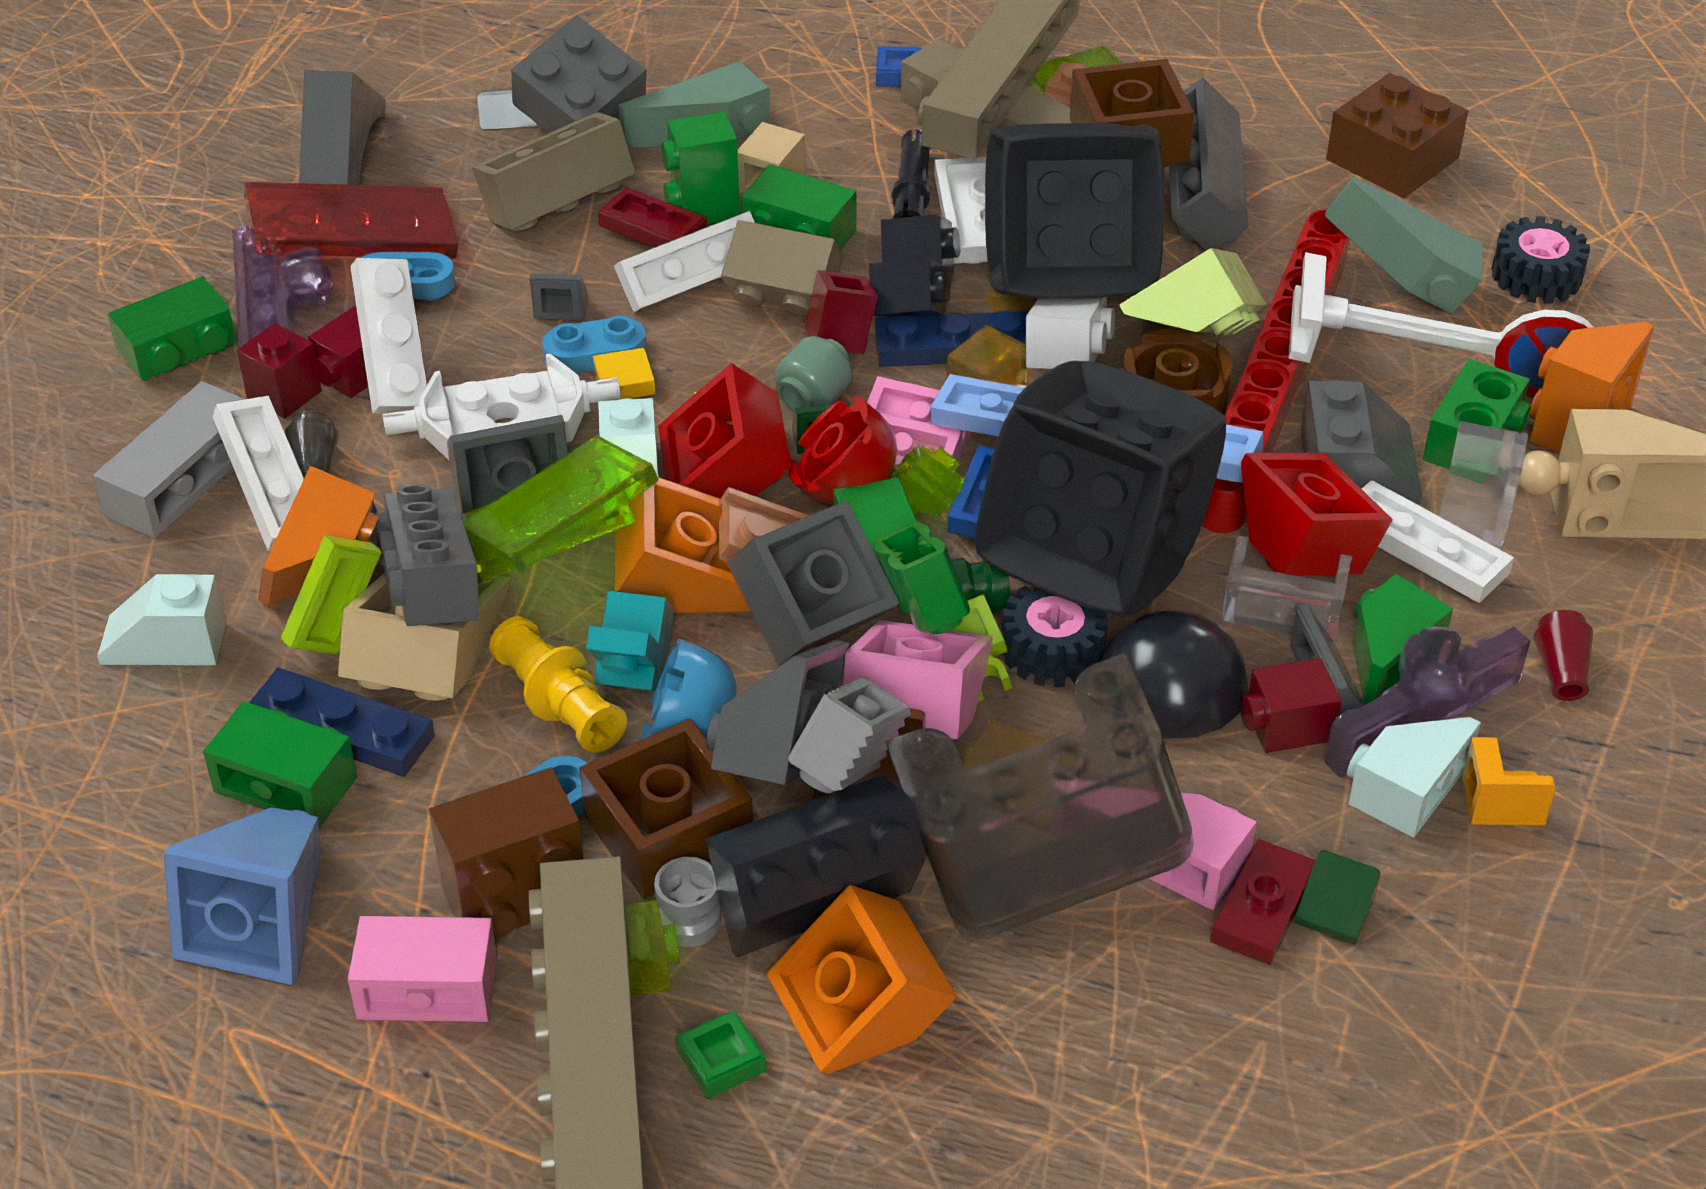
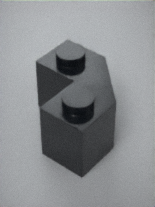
[869,214,960,318]

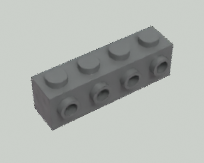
[1169,77,1249,251]
[375,484,479,626]

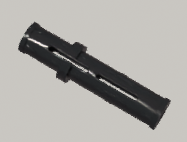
[891,129,931,219]

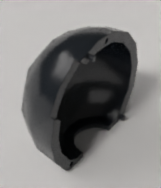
[1096,611,1249,738]

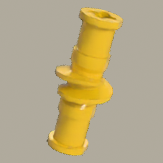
[489,616,628,753]

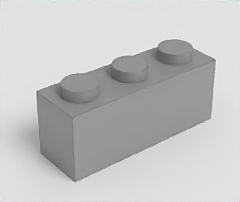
[92,381,245,539]

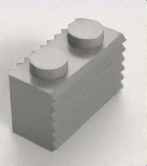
[788,677,911,793]

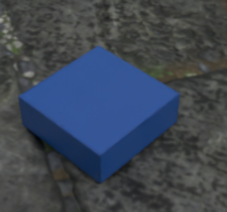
[876,46,923,87]

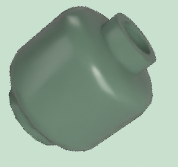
[775,336,853,412]

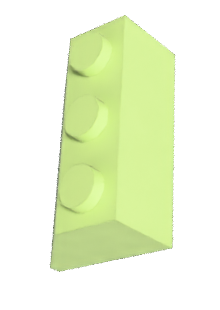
[1119,248,1268,336]

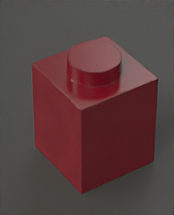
[805,270,878,354]
[308,306,368,398]
[237,323,322,419]
[1241,658,1342,753]

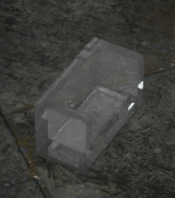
[1439,421,1528,550]
[1221,535,1352,642]

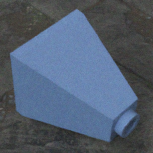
[164,807,320,985]

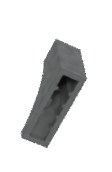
[299,70,386,204]

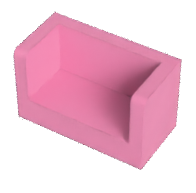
[348,916,497,1022]

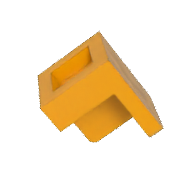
[1462,737,1556,826]

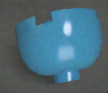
[640,638,737,740]

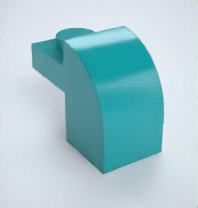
[586,591,675,691]

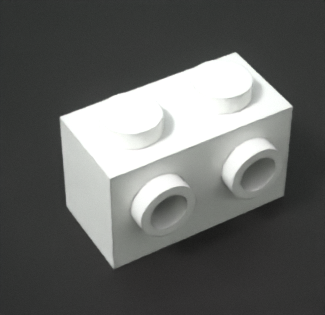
[1026,297,1115,369]

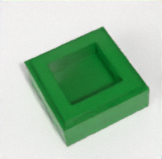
[675,1010,767,1099]

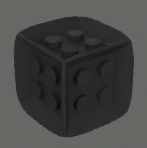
[985,123,1164,298]
[975,360,1226,615]

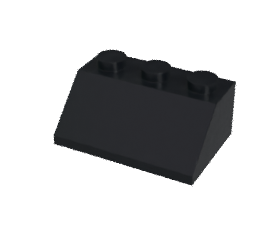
[706,775,926,958]

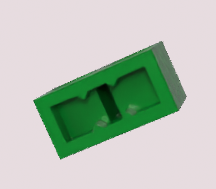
[1422,359,1533,481]

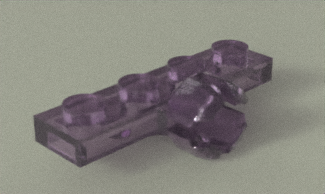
[232,216,334,348]
[1325,627,1531,778]

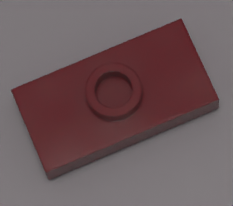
[598,187,707,248]
[1210,839,1316,965]

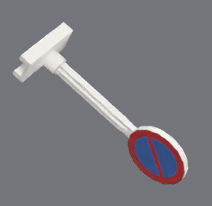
[1289,252,1594,398]

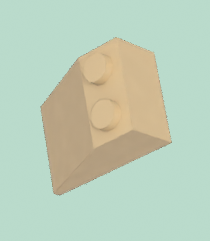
[338,572,510,701]

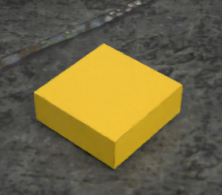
[593,348,655,401]

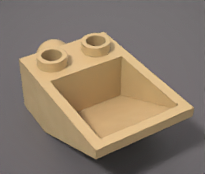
[1515,409,1706,539]

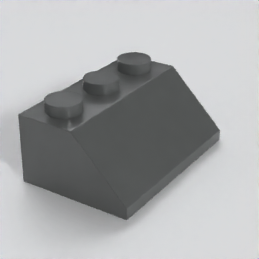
[706,640,849,785]

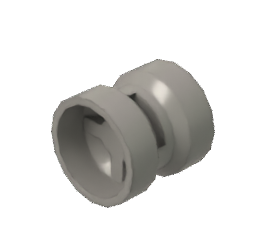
[654,857,721,947]

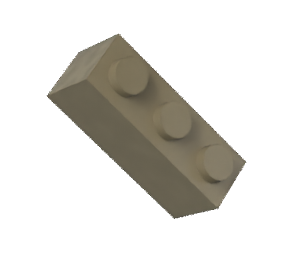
[472,112,636,231]

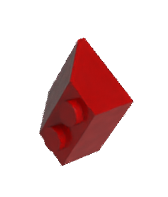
[658,363,791,499]
[1241,453,1393,578]

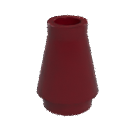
[1533,610,1593,701]

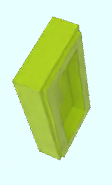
[280,535,382,654]

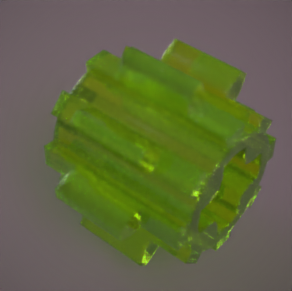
[892,445,964,517]

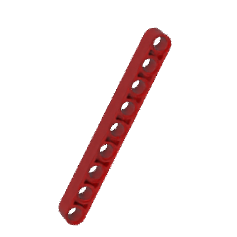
[1202,209,1350,533]

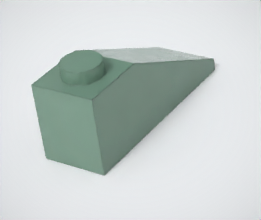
[618,61,771,148]
[1325,175,1483,314]

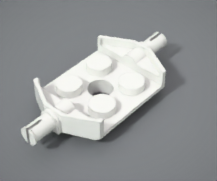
[382,354,621,460]

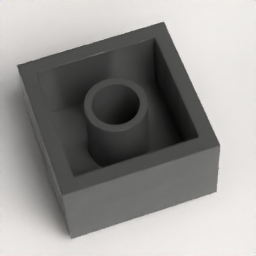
[511,15,647,133]

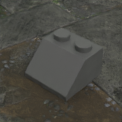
[1301,380,1422,504]
[447,415,573,526]
[727,500,900,666]

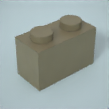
[721,220,843,316]

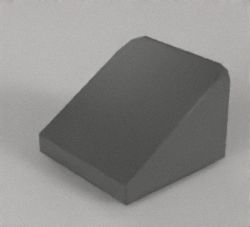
[530,273,588,320]

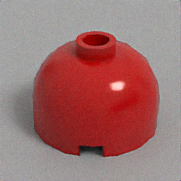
[789,396,897,507]

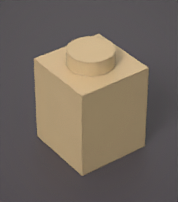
[738,122,806,194]

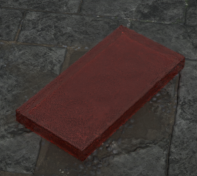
[244,182,458,259]

